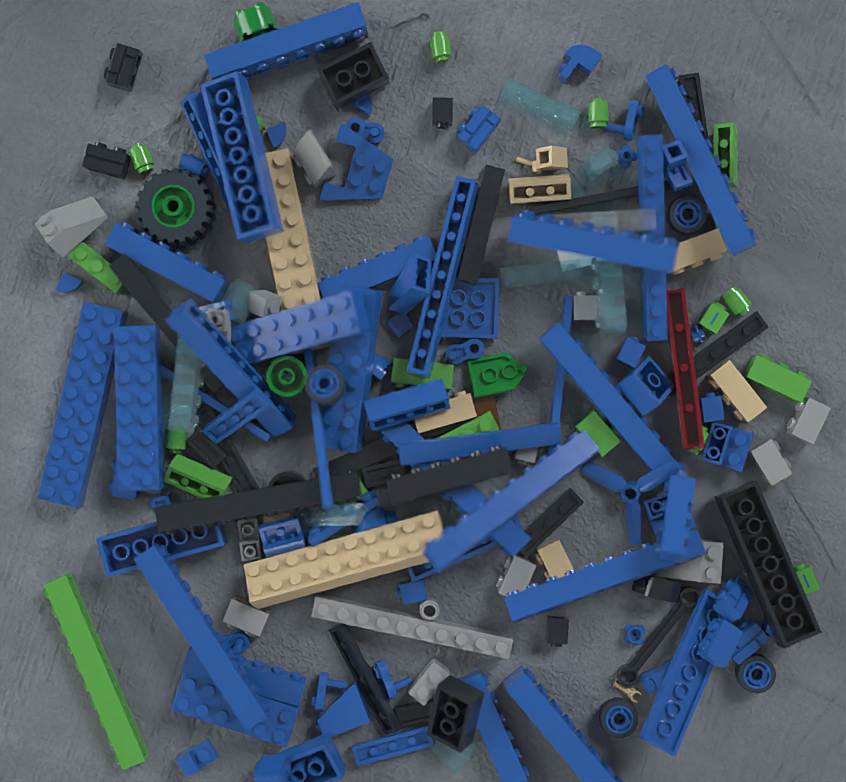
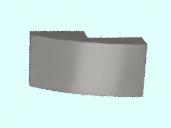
[208,308,231,343]
[237,517,262,561]

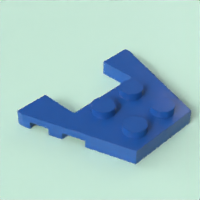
[320,123,393,200]

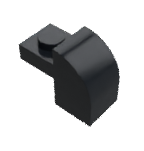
[631,575,682,602]

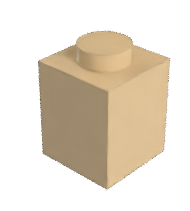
[536,146,568,171]

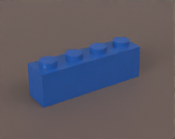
[364,379,451,431]

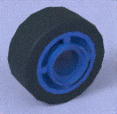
[666,195,707,235]
[305,365,345,406]
[735,653,776,694]
[599,697,638,738]

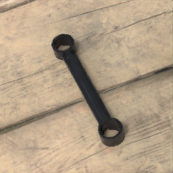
[617,586,700,687]

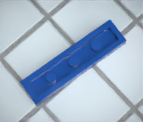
[202,388,272,444]
[306,489,381,547]
[352,724,434,766]

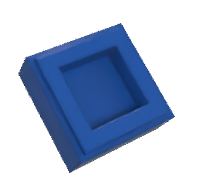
[386,313,414,338]

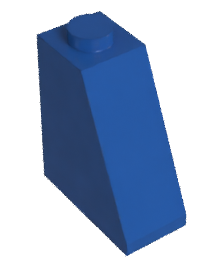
[388,253,432,315]
[316,681,371,737]

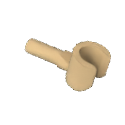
[516,157,543,174]
[613,682,642,703]

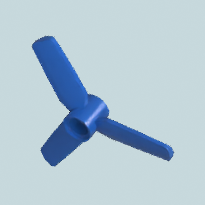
[582,461,680,545]

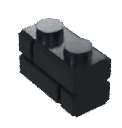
[104,43,143,92]
[82,142,131,180]

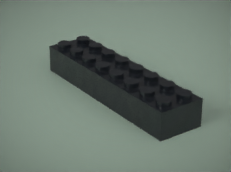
[714,481,822,648]

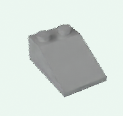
[293,130,336,187]
[35,196,108,257]
[656,539,724,584]

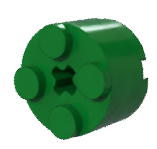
[233,2,278,42]
[266,356,307,397]

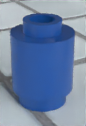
[179,154,210,180]

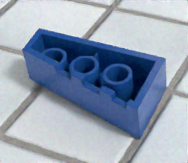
[655,475,695,563]

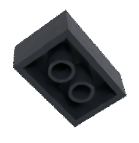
[317,42,390,110]
[427,675,485,753]

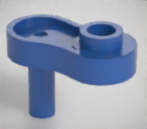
[606,100,643,141]
[346,118,384,144]
[445,338,485,364]
[223,631,250,654]
[373,659,412,700]
[311,672,347,713]

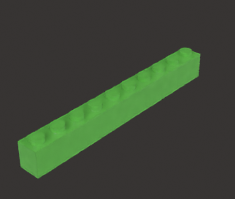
[44,573,149,770]

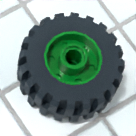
[135,168,217,248]

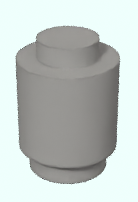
[419,597,440,621]

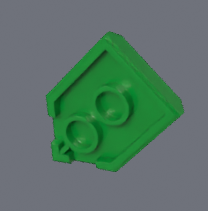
[466,352,529,398]

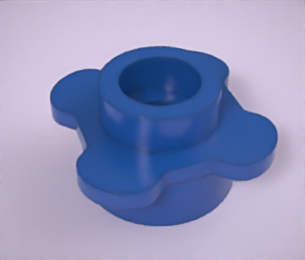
[614,144,638,169]
[690,324,706,344]
[624,623,645,645]

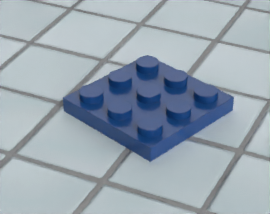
[441,277,499,339]

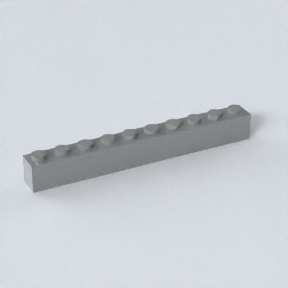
[311,593,513,659]

